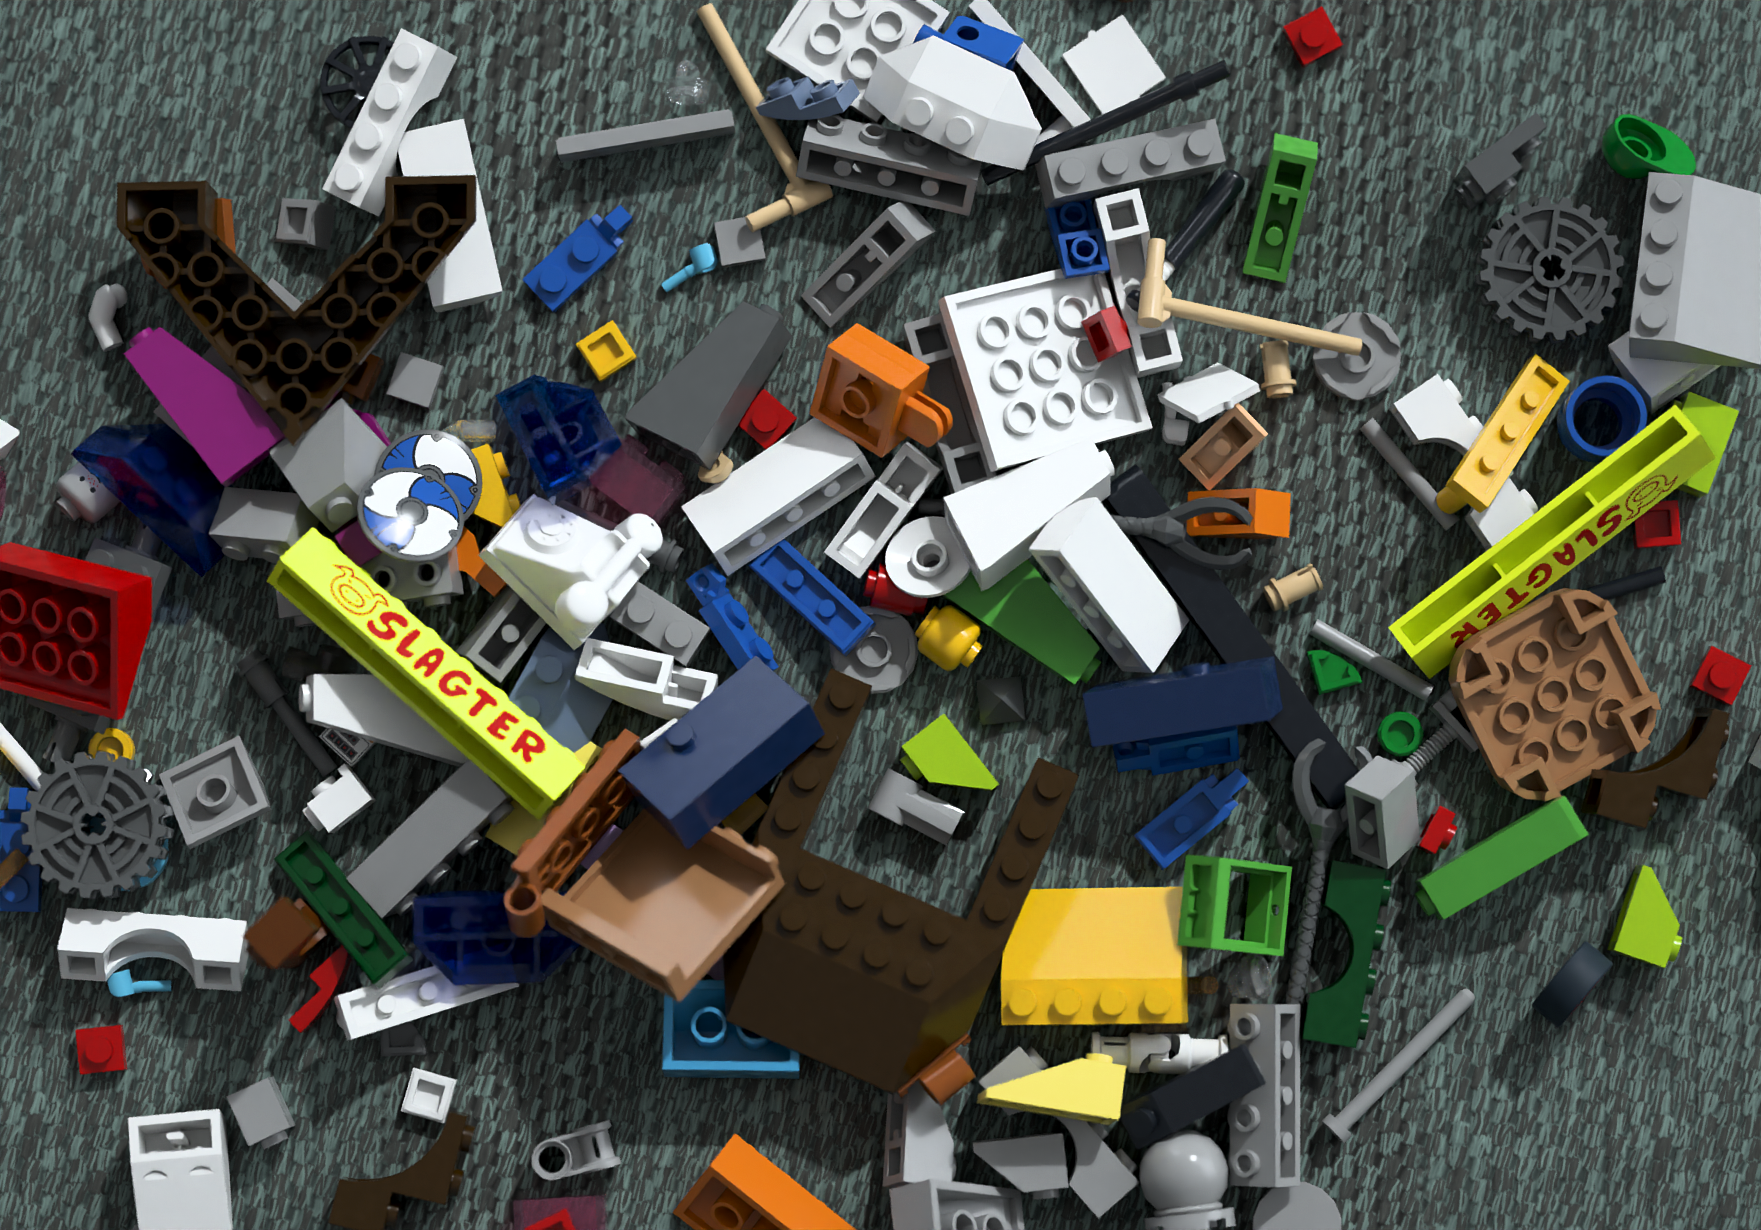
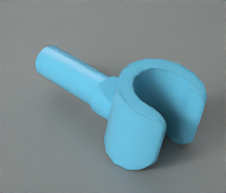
[661,243,718,292]
[107,969,171,997]

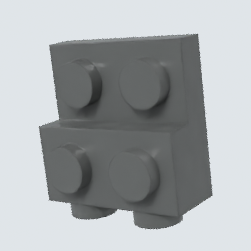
[1454,112,1547,210]

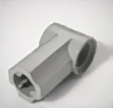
[867,768,964,846]

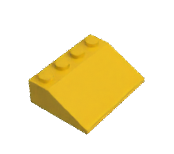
[1001,887,1188,1025]

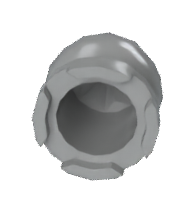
[1139,1129,1236,1230]

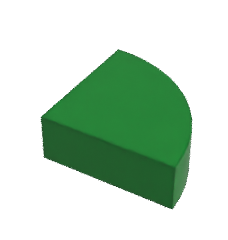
[1306,650,1363,695]

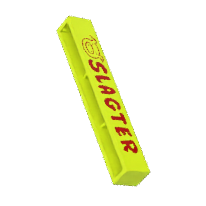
[1388,404,1716,679]
[267,528,586,820]

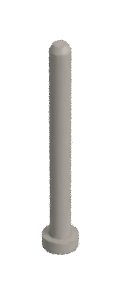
[1321,988,1475,1144]

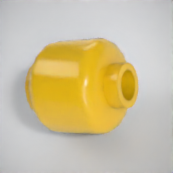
[914,605,983,671]

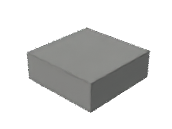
[714,217,766,268]
[386,352,444,409]

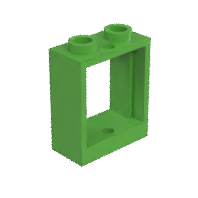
[1177,855,1292,956]

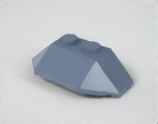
[508,623,613,753]

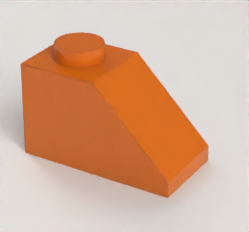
[1187,488,1291,539]

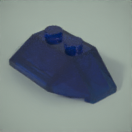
[495,375,622,506]
[71,424,232,577]
[412,889,582,985]

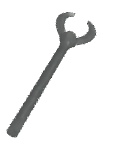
[919,497,1253,570]
[1285,738,1373,1015]

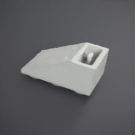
[128,1109,233,1230]

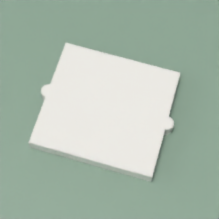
[1062,14,1166,114]
[1157,363,1260,423]

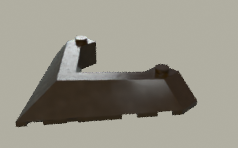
[117,175,477,447]

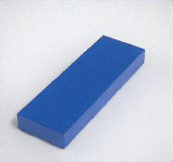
[748,539,876,657]

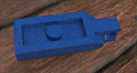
[522,205,634,313]
[686,563,779,671]
[1113,725,1240,776]
[1133,768,1249,870]
[0,787,43,912]

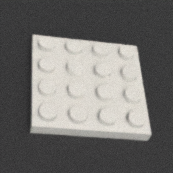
[938,269,1153,472]

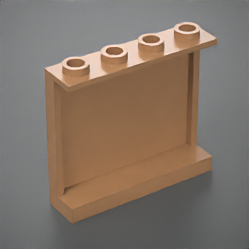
[541,809,785,1002]

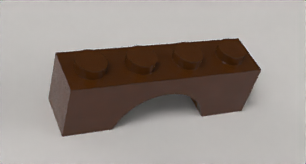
[242,897,333,969]

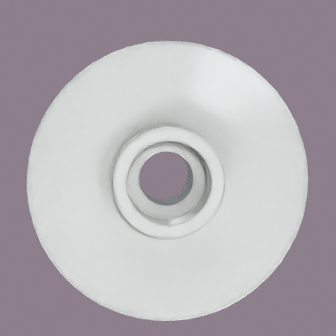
[885,516,971,598]

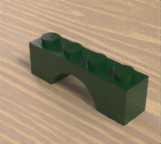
[1300,860,1391,1048]

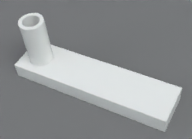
[969,0,1091,165]
[334,944,519,1041]

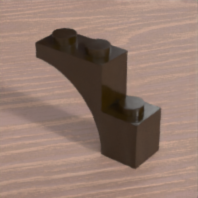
[1581,708,1730,829]
[328,1111,476,1230]

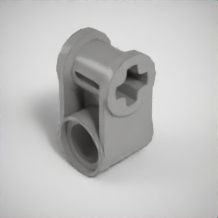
[532,1120,621,1180]

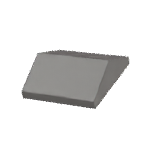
[159,736,271,849]

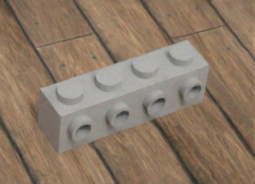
[796,115,982,216]
[273,545,464,627]
[346,759,514,918]
[1227,1004,1300,1188]

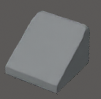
[275,198,336,250]

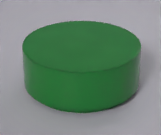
[1377,712,1423,757]

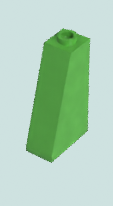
[941,559,1101,687]
[1414,796,1589,920]

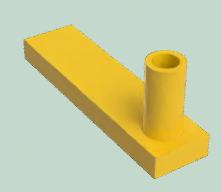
[1436,354,1570,514]

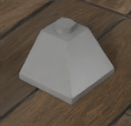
[269,398,387,532]

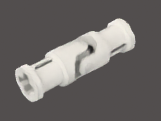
[1091,1032,1228,1074]

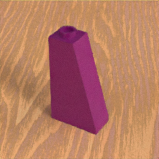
[124,327,286,487]

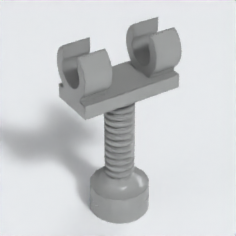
[1392,688,1478,787]

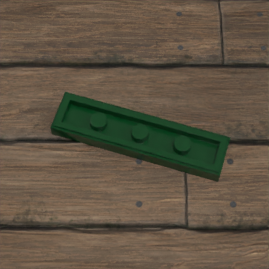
[274,830,414,989]

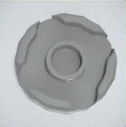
[1312,312,1401,401]
[830,606,918,694]
[1252,1181,1341,1230]

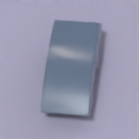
[756,76,860,120]

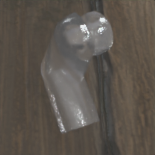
[442,420,496,442]

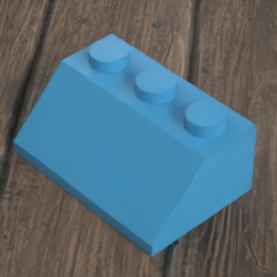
[662,980,800,1079]

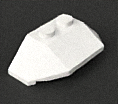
[863,36,1042,170]

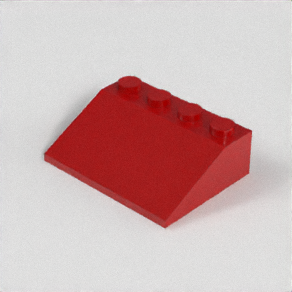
[0,542,152,720]

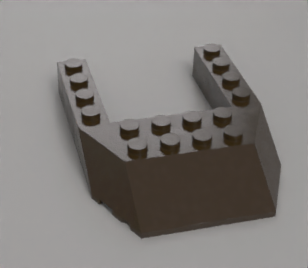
[723,668,1079,1094]

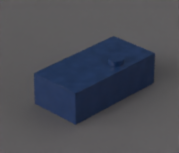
[618,656,825,850]
[1083,656,1283,747]

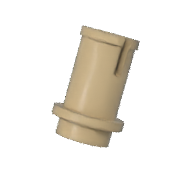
[1260,340,1297,398]
[1263,563,1323,611]

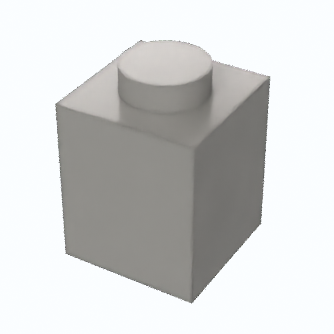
[227,1076,295,1150]

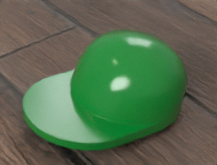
[1601,114,1696,180]

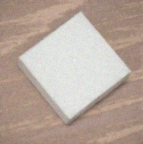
[401,1067,457,1123]

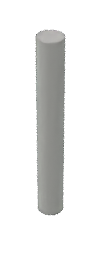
[1360,418,1459,530]
[1309,619,1434,701]

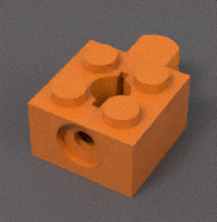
[809,323,953,458]

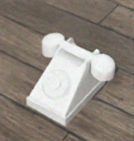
[478,494,663,650]

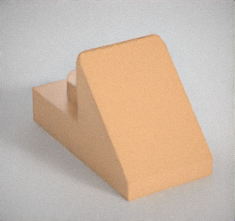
[1179,403,1268,491]

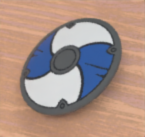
[375,429,482,522]
[357,467,464,562]

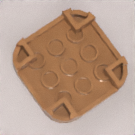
[1448,588,1661,801]

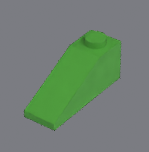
[1242,133,1318,283]

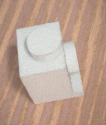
[302,764,376,833]

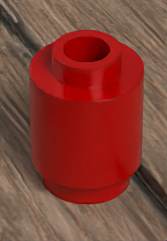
[863,563,928,616]

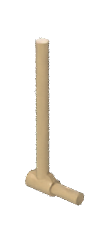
[697,3,833,232]
[1137,238,1362,356]

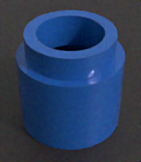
[1557,376,1647,463]

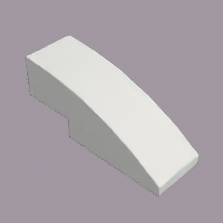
[824,442,943,579]
[575,638,718,721]

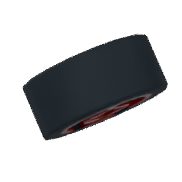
[1531,941,1613,1028]

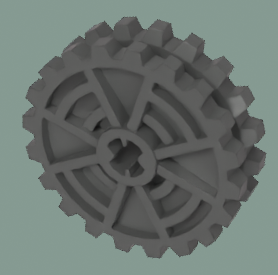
[1474,196,1624,345]
[20,751,174,899]

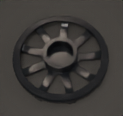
[320,36,394,129]

